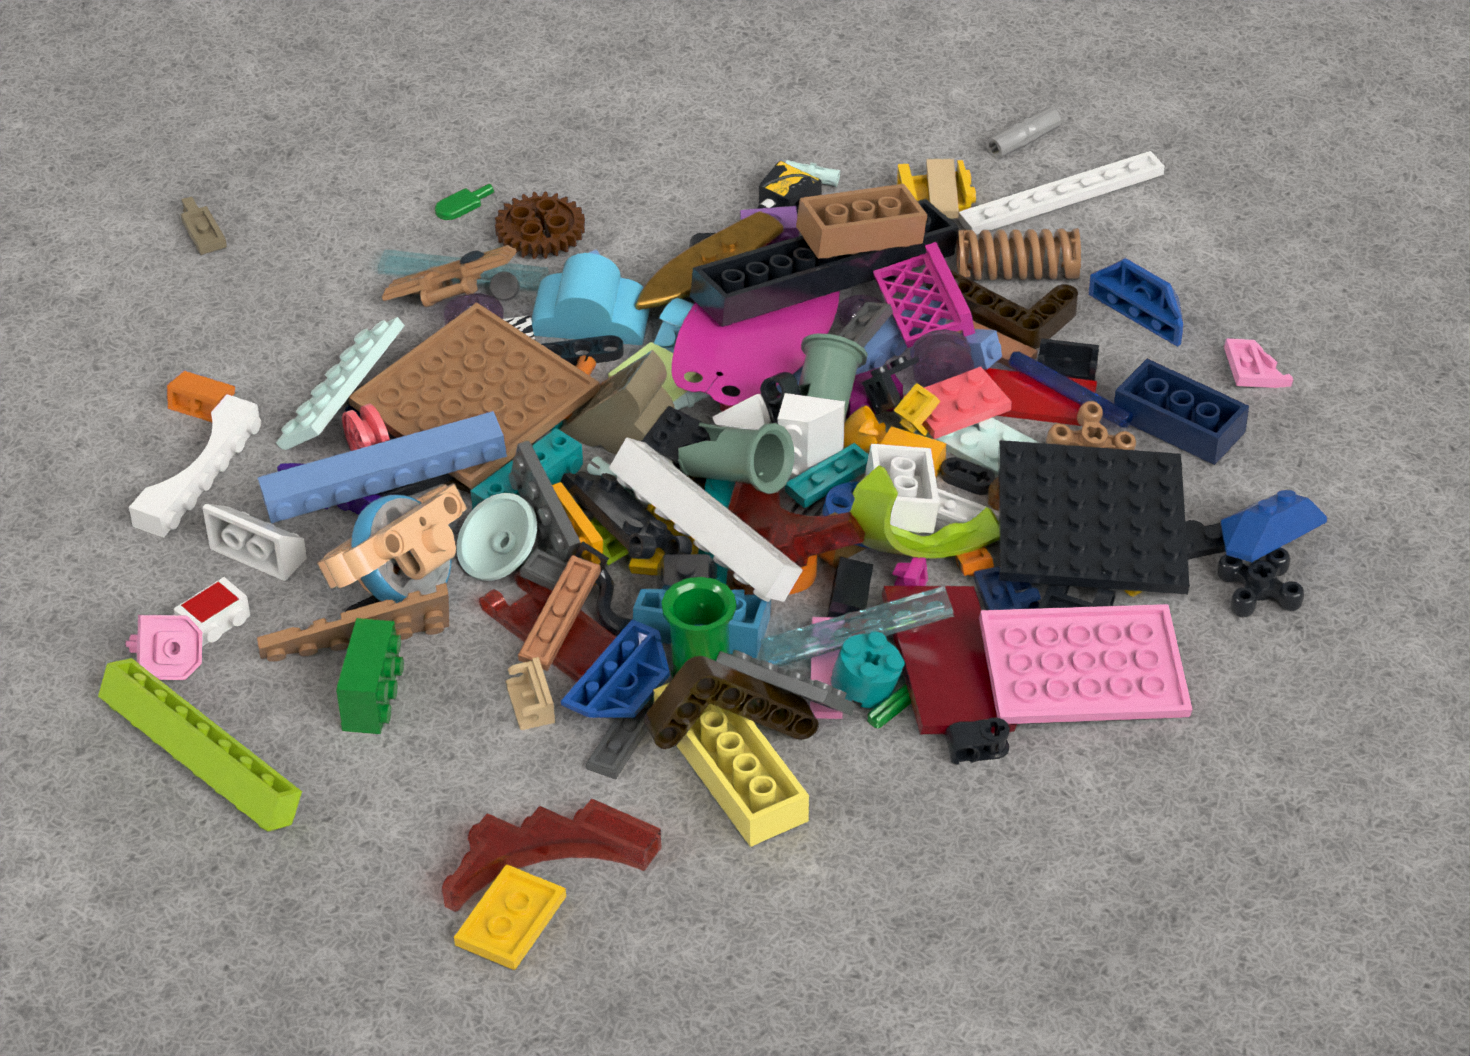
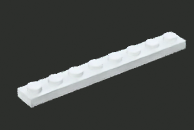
[958,151,1165,235]

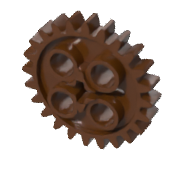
[495,192,585,259]

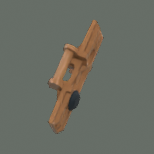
[382,245,517,307]

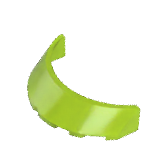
[848,465,999,558]

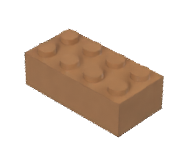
[796,184,927,259]

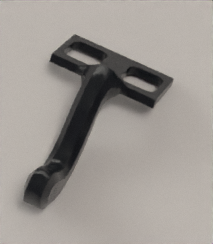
[575,542,631,636]

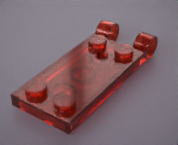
[479,571,616,683]

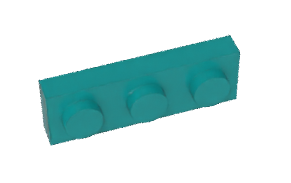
[785,443,869,508]

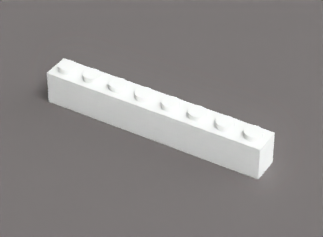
[609,437,803,602]

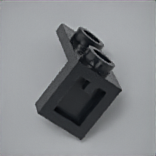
[861,356,920,415]

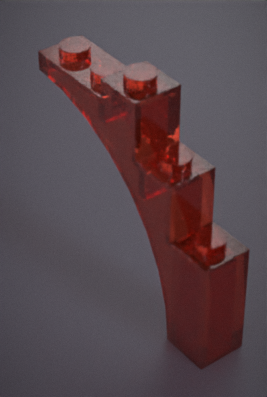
[728,482,865,567]
[442,798,662,912]

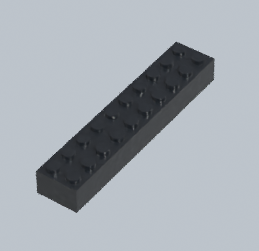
[690,199,959,327]

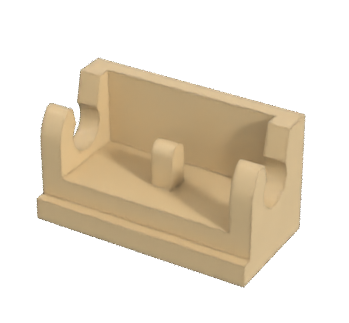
[506,657,555,730]

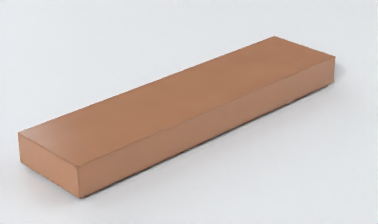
[518,555,601,671]

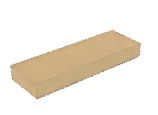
[926,159,959,219]

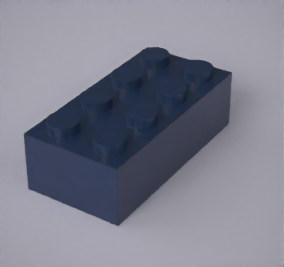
[1113,358,1249,465]

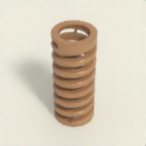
[956,228,1081,281]

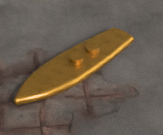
[635,211,784,310]

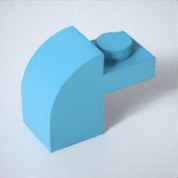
[654,298,697,353]

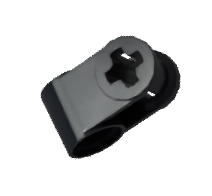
[760,371,802,424]
[945,718,1010,765]

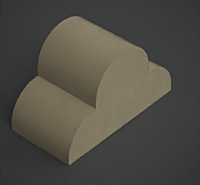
[559,350,675,455]

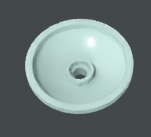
[457,493,537,581]

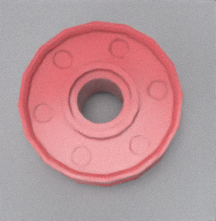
[342,403,390,451]

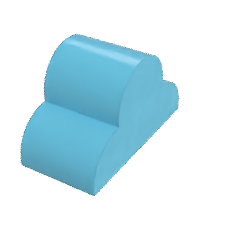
[531,253,650,345]

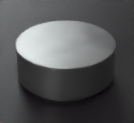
[490,272,520,301]

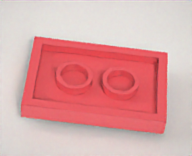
[904,367,1012,439]

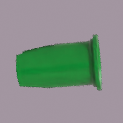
[661,577,736,679]

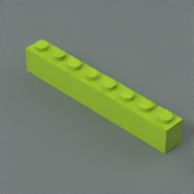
[98,658,302,832]

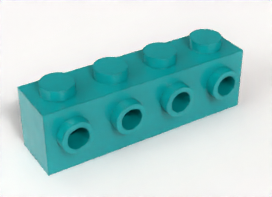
[470,428,583,510]

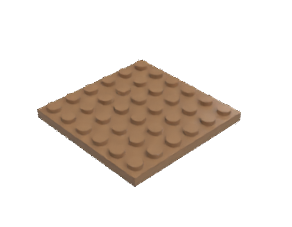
[348,303,600,490]

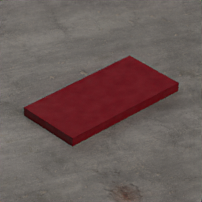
[881,586,1017,734]

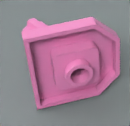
[125,615,203,680]

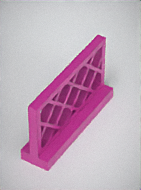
[873,242,975,348]

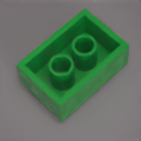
[336,618,404,734]

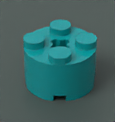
[831,631,905,708]

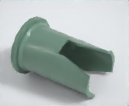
[798,333,868,420]
[678,423,794,494]

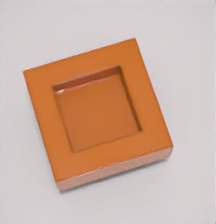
[955,547,994,576]

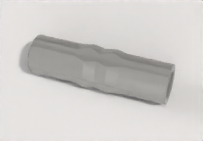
[986,107,1061,159]

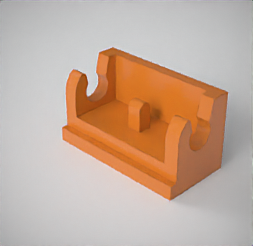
[167,371,235,423]

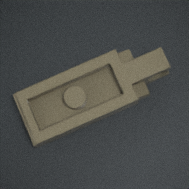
[180,196,227,255]

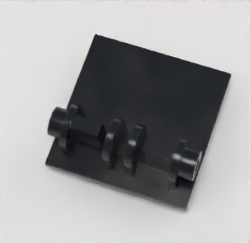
[641,406,711,474]

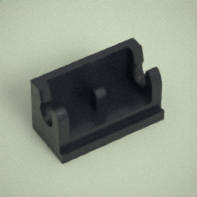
[1037,338,1099,381]
[827,556,874,621]

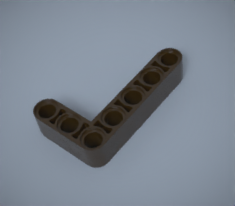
[926,270,1078,349]
[644,656,819,749]

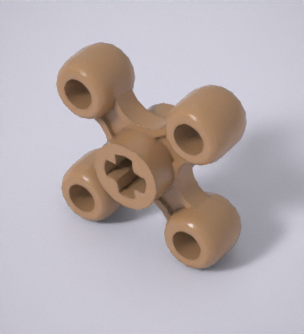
[1046,401,1136,450]

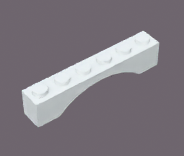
[129,394,261,538]

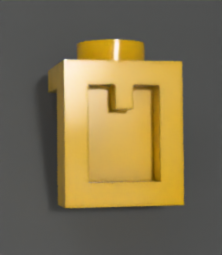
[894,383,941,436]

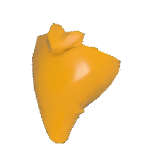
[844,405,887,454]

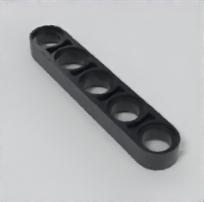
[541,335,624,366]

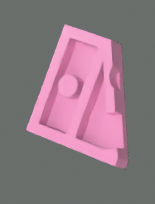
[1224,338,1293,388]

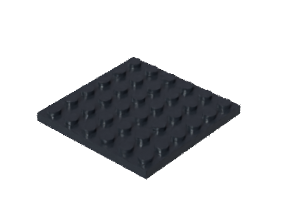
[998,440,1190,595]

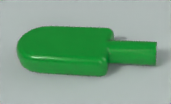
[435,184,494,220]

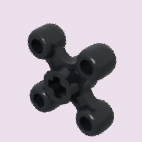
[1217,547,1304,617]

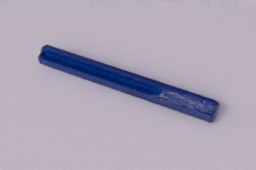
[1008,351,1133,428]

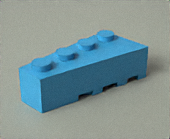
[633,589,771,659]

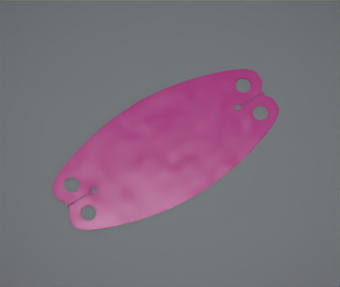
[672,291,840,406]

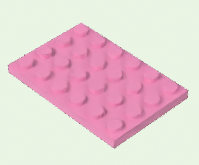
[979,604,1192,724]

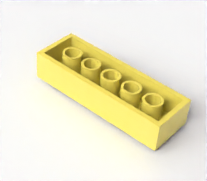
[653,683,809,847]

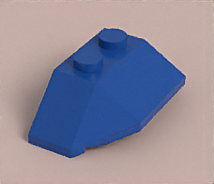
[1089,258,1183,347]
[1221,490,1327,562]
[561,619,670,719]

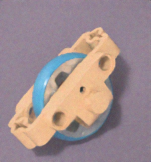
[317,484,467,603]

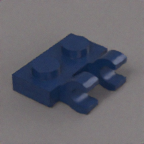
[974,566,1041,610]

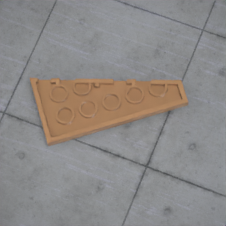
[257,583,449,661]

